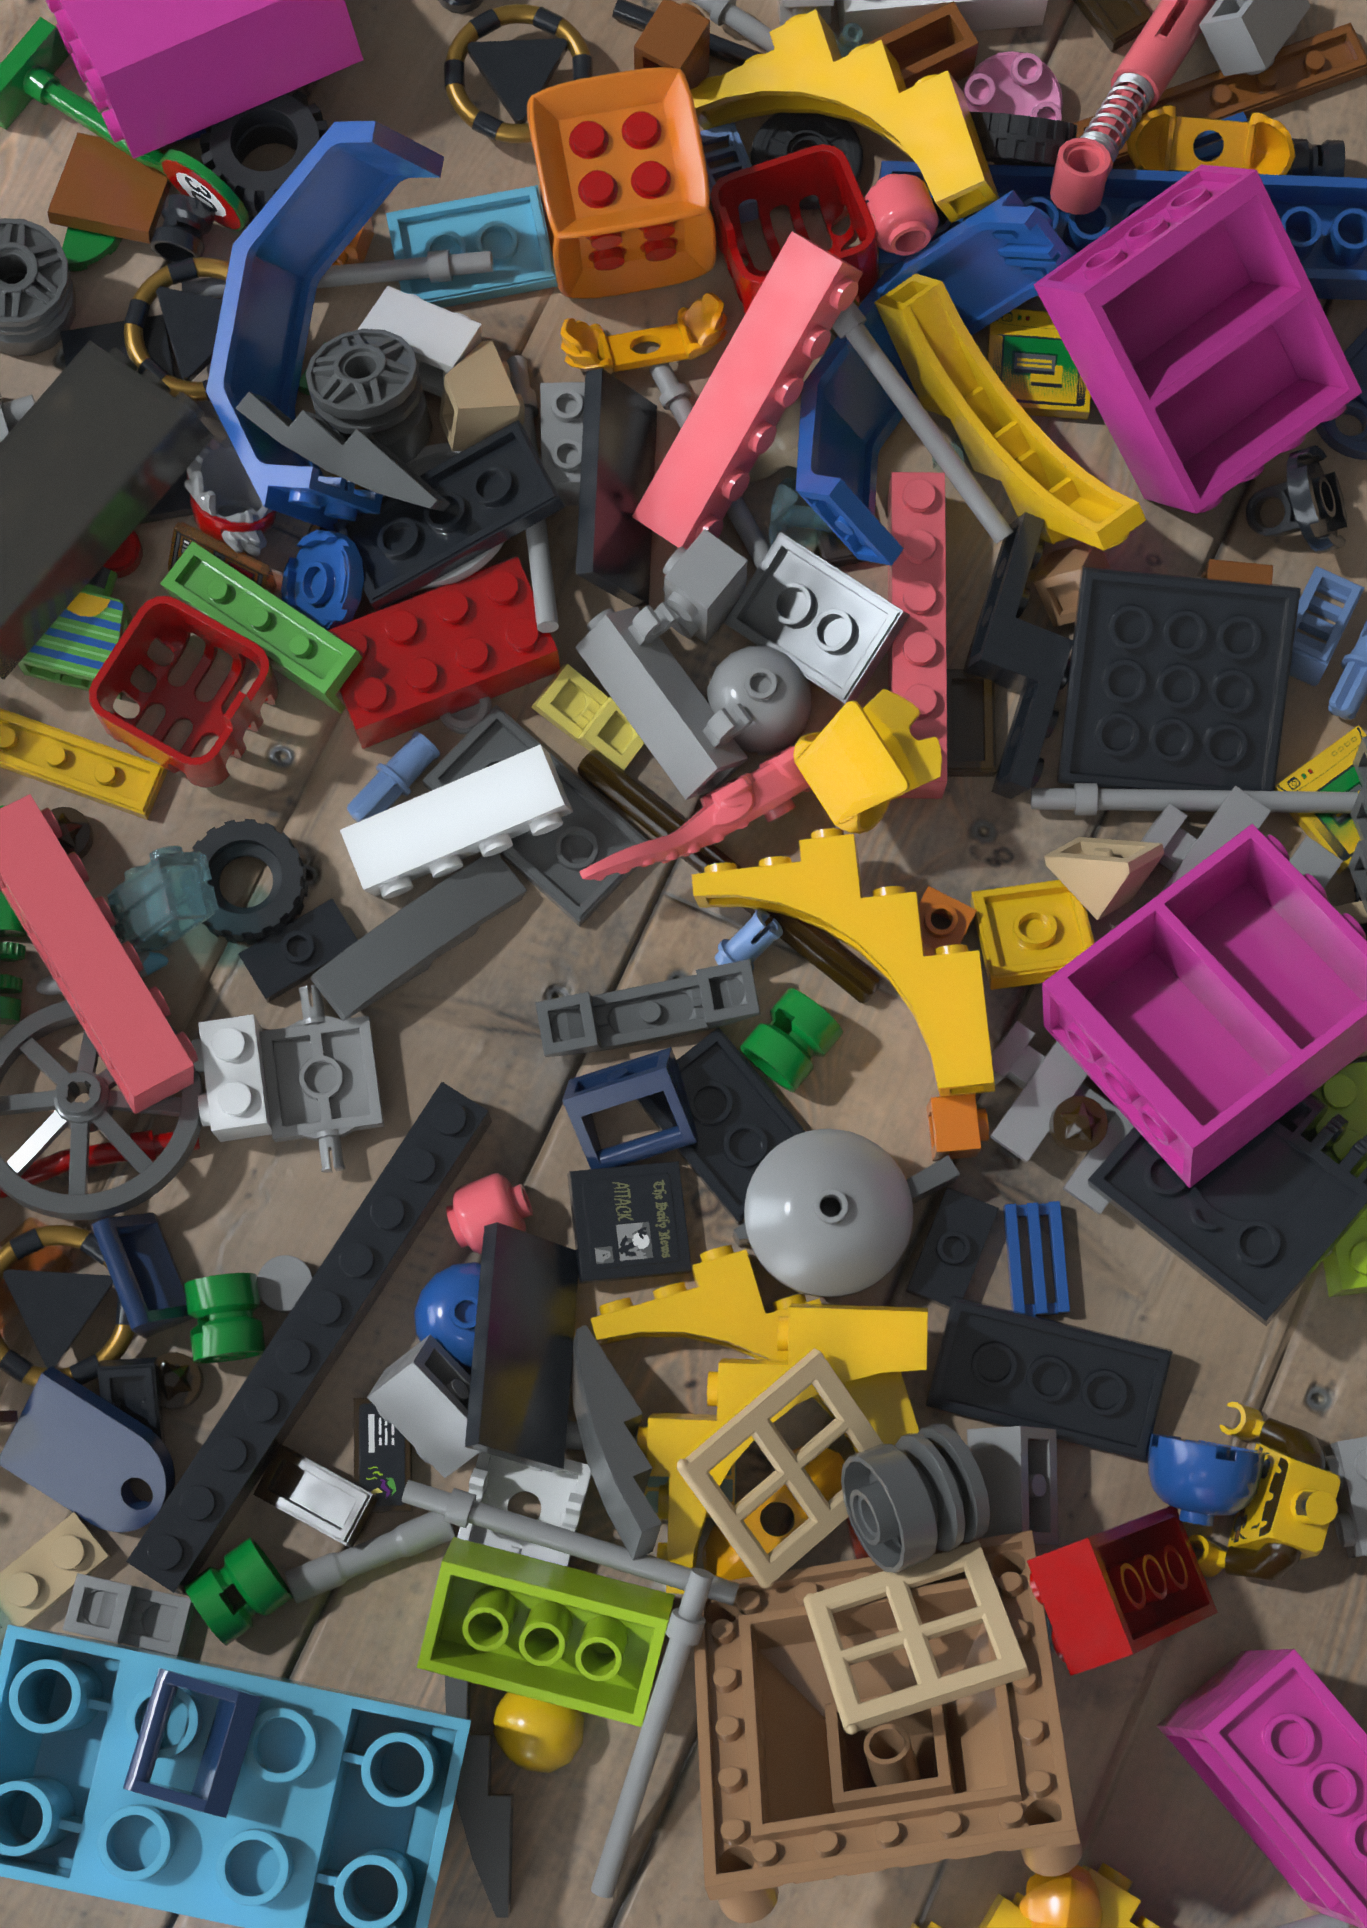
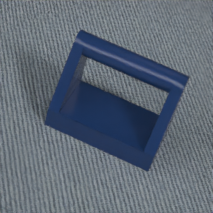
[562,1047,698,1169]
[91,1212,193,1339]
[123,1668,262,1818]

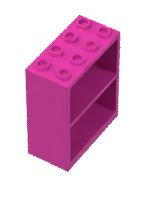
[45,0,363,159]
[1033,164,1362,514]
[1042,824,1367,1188]
[1156,1649,1367,1928]

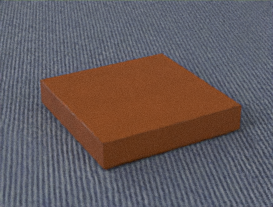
[47,132,172,244]

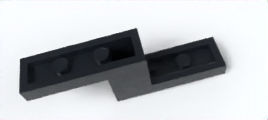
[963,512,1073,799]

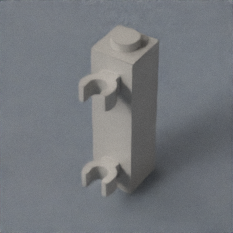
[575,601,753,800]

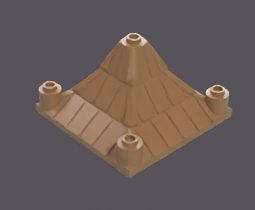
[694,1530,1083,1923]

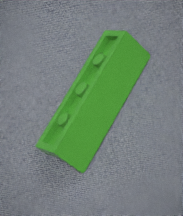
[160,541,363,714]

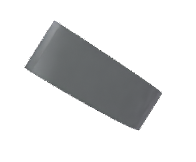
[535,959,761,1057]

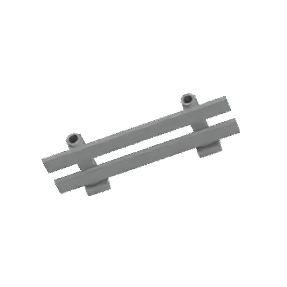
[990,786,1343,1215]

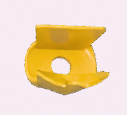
[793,689,942,834]

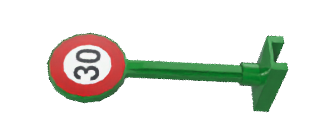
[0,17,249,231]

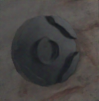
[1246,445,1347,554]

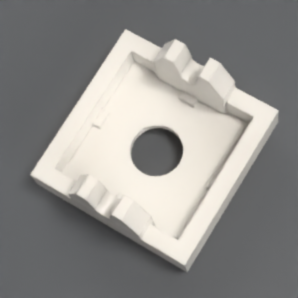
[457,1452,592,1567]

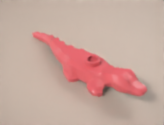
[579,745,812,881]

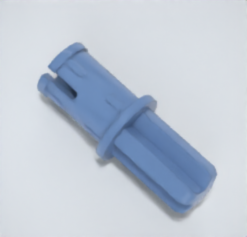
[1328,620,1367,720]
[347,731,440,822]

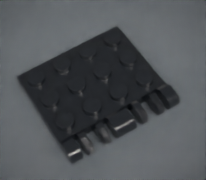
[1088,1093,1367,1326]

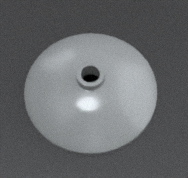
[744,1129,913,1298]

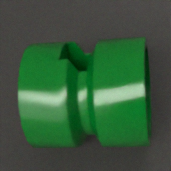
[740,988,844,1093]
[184,1273,266,1364]
[184,1537,293,1646]

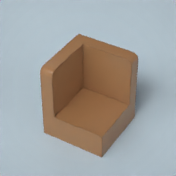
[1033,543,1111,627]

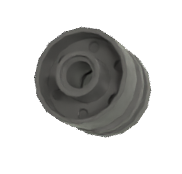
[0,218,76,356]
[306,329,433,464]
[841,1424,990,1573]

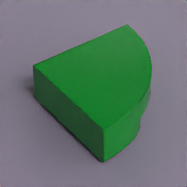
[62,227,122,272]

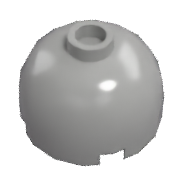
[707,646,812,755]

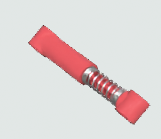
[1050,0,1217,215]

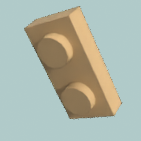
[0,1512,112,1627]

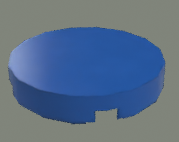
[281,530,364,630]

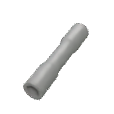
[285,1511,457,1604]

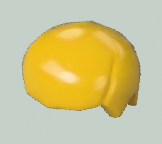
[493,1692,584,1773]

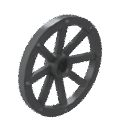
[0,1000,204,1220]

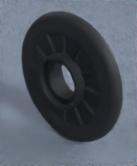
[751,113,863,210]

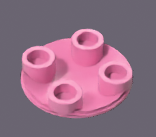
[962,51,1063,121]

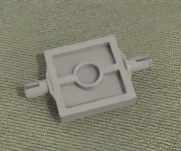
[259,985,385,1173]

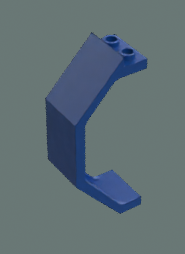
[206,121,444,532]
[796,190,1077,566]

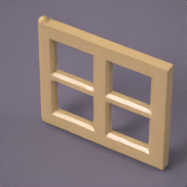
[677,1348,883,1589]
[803,1541,1029,1735]

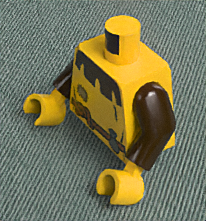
[1189,1402,1341,1581]

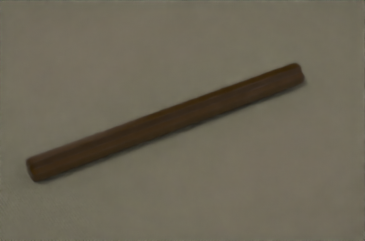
[577,750,880,1003]

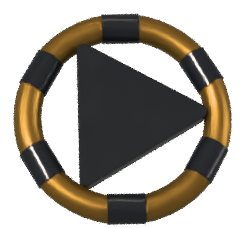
[444,4,593,143]
[124,257,229,402]
[0,1225,135,1387]

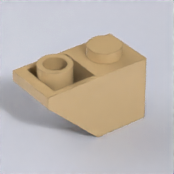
[439,340,525,452]

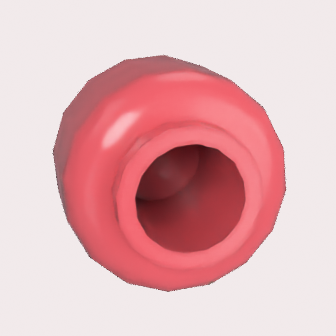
[864,174,939,256]
[446,1173,533,1255]

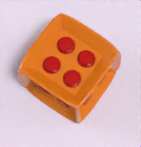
[527,67,717,299]

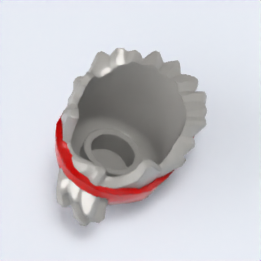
[184,437,277,556]

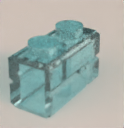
[107,846,219,952]

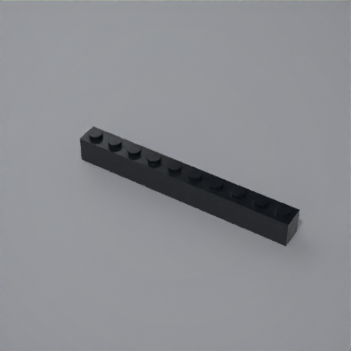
[126,1082,492,1595]

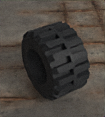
[200,90,329,226]

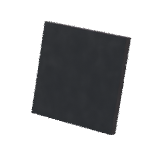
[1057,566,1301,791]

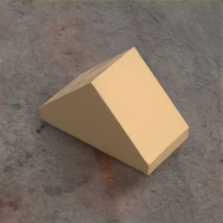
[1044,837,1164,920]

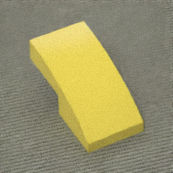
[531,664,644,771]

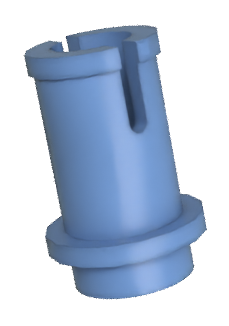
[715,909,783,970]

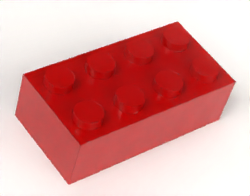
[327,556,560,749]
[1027,1506,1218,1676]

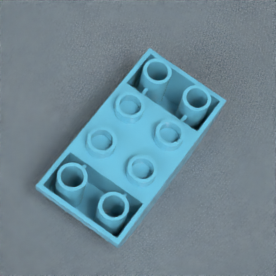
[0,1625,471,1928]

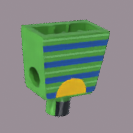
[14,564,132,699]

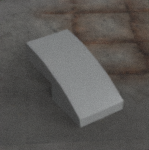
[63,1573,195,1656]

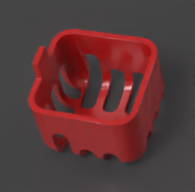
[710,144,880,314]
[89,596,279,788]

